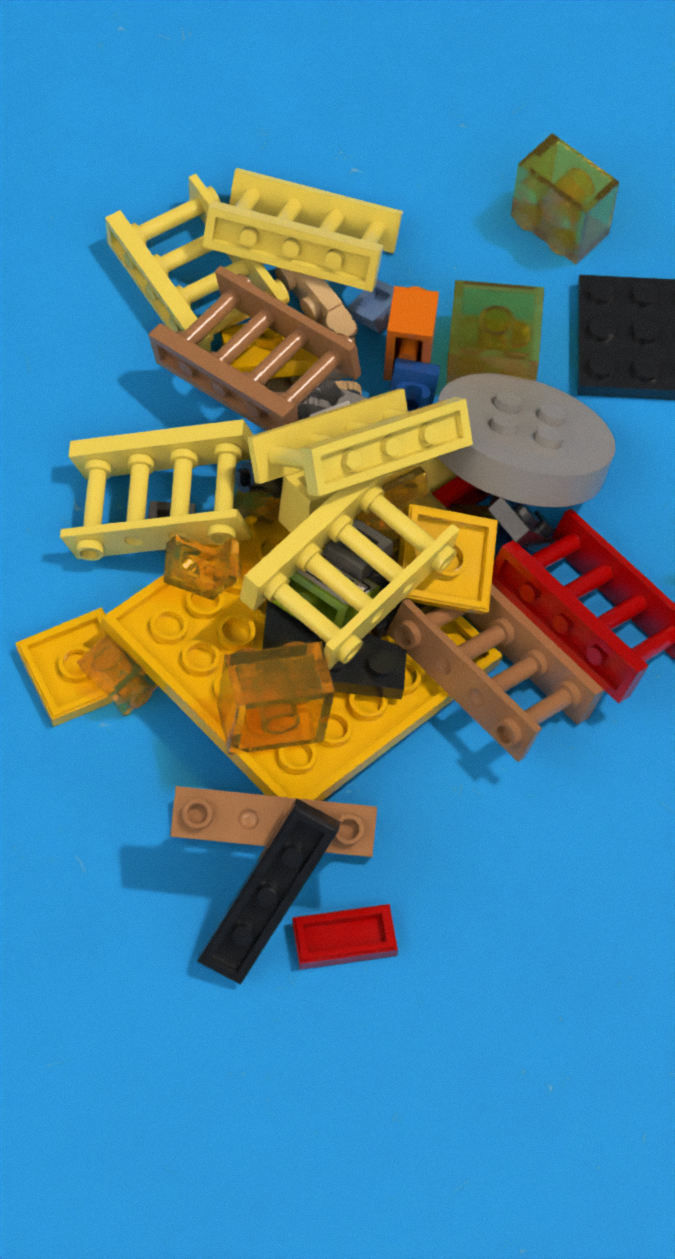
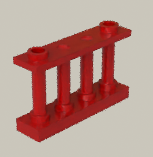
[492,509,675,704]

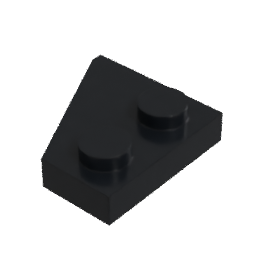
[488,495,555,553]

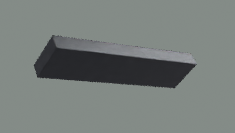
[197,798,340,985]

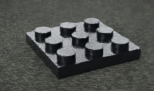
[577,275,675,400]

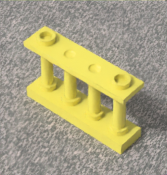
[202,168,403,292]
[105,174,290,353]
[247,388,473,497]
[60,419,253,561]
[239,474,460,673]

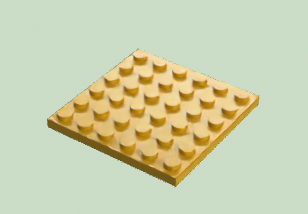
[101,498,503,801]

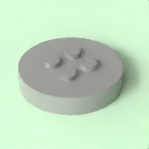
[437,373,615,507]

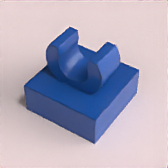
[389,358,440,409]

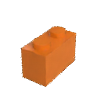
[383,286,439,381]

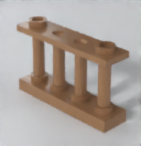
[148,266,361,431]
[386,584,605,762]
[170,786,377,857]

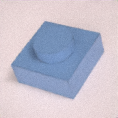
[346,279,394,333]

